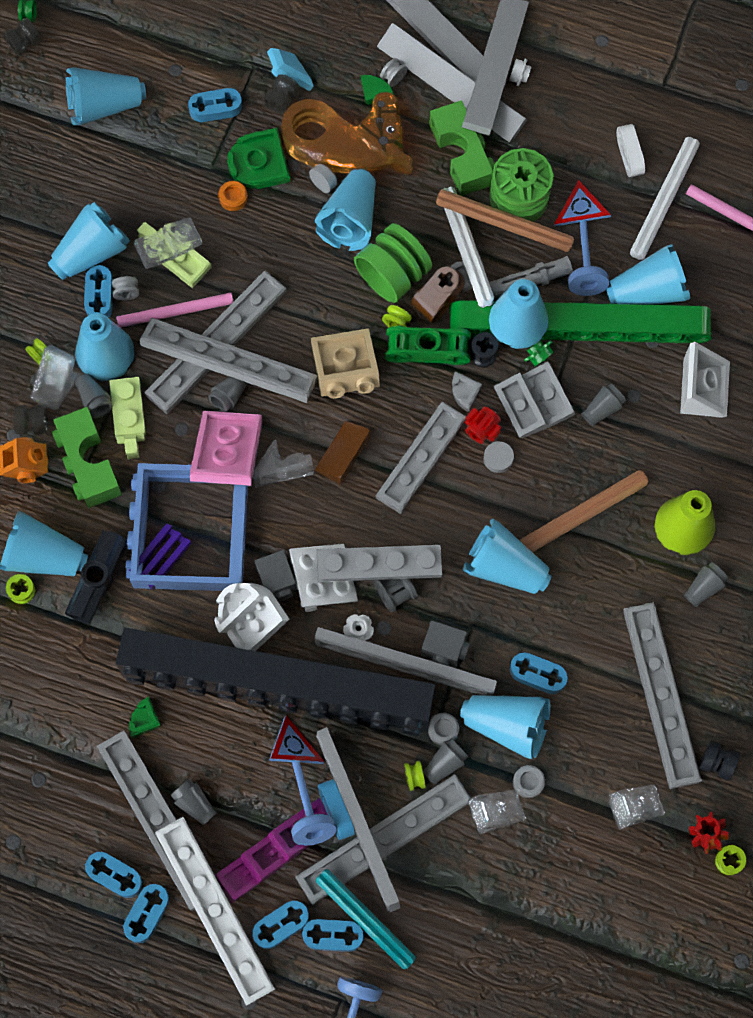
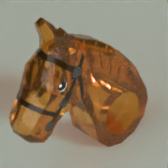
[281,92,413,175]

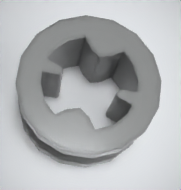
[380,58,408,87]
[112,276,139,301]

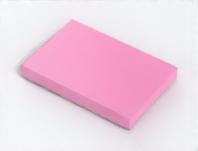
[190,411,262,486]

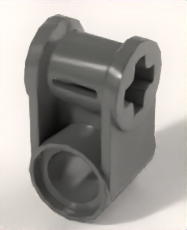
[372,579,418,613]

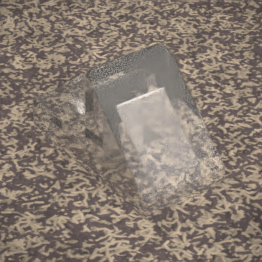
[30,344,78,411]
[253,439,314,488]
[609,785,665,829]
[468,790,526,834]

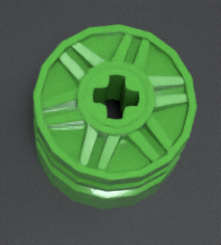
[489,148,554,222]
[354,223,432,303]

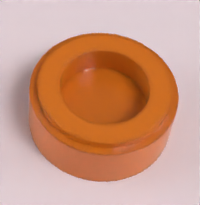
[218,181,248,211]

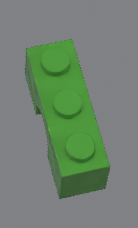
[429,100,495,196]
[52,407,122,508]

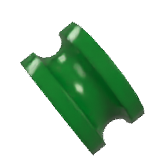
[18,0,37,23]

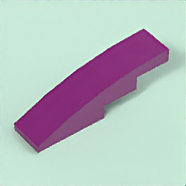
[215,798,328,904]

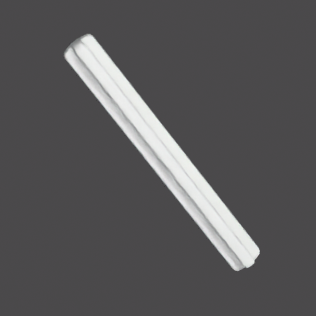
[630,137,700,260]
[443,186,494,308]

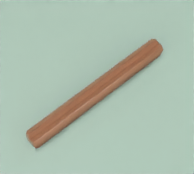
[436,189,574,252]
[520,470,649,552]

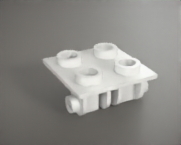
[289,544,358,612]

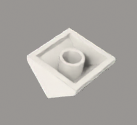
[680,342,730,417]

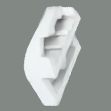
[214,583,289,651]

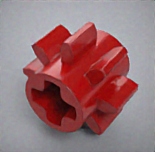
[464,406,502,444]
[689,812,729,854]

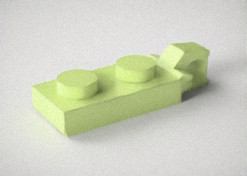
[137,222,212,288]
[109,377,146,459]

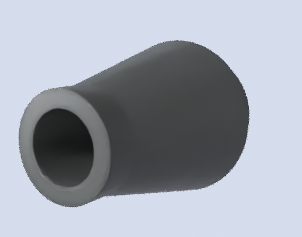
[75,374,112,418]
[208,376,249,412]
[581,383,626,426]
[684,562,729,607]
[423,739,469,785]
[170,778,217,825]

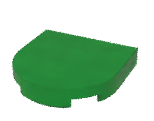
[227,128,290,189]

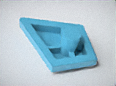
[267,48,314,91]

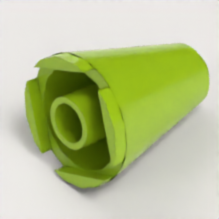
[654,490,715,555]

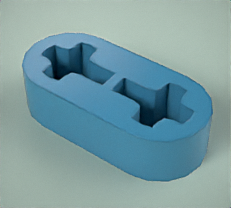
[188,88,242,122]
[84,265,113,318]
[510,653,568,694]
[318,779,355,840]
[85,852,143,898]
[123,884,169,943]
[252,901,309,949]
[302,919,363,952]

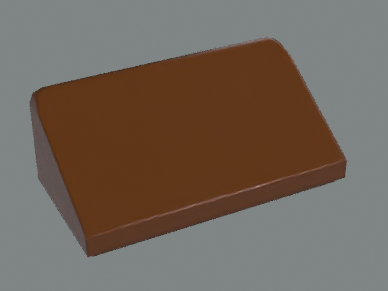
[315,421,371,485]

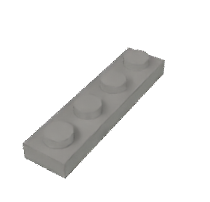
[317,545,442,582]

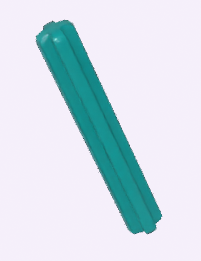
[316,869,416,969]

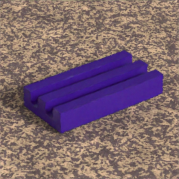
[129,523,191,590]

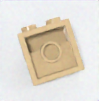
[311,328,380,399]

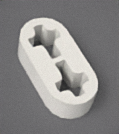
[616,124,645,177]

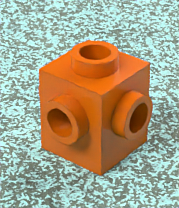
[0,437,48,483]

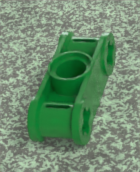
[385,326,472,365]

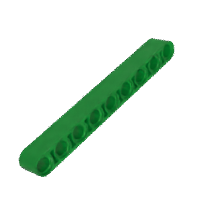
[450,301,712,343]

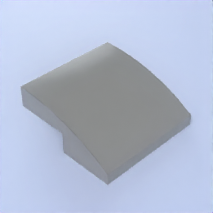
[494,361,576,439]

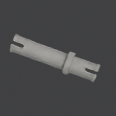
[489,256,573,299]

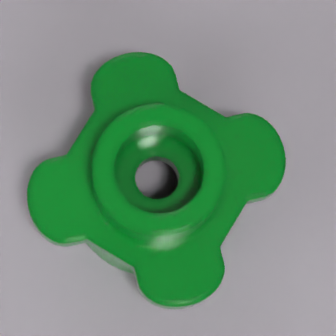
[524,340,554,366]

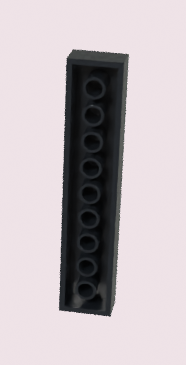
[116,627,435,736]

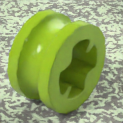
[382,305,412,327]
[25,338,55,367]
[6,574,36,604]
[404,760,425,791]
[715,845,746,875]

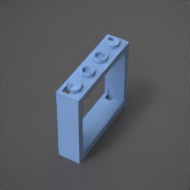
[126,463,248,591]

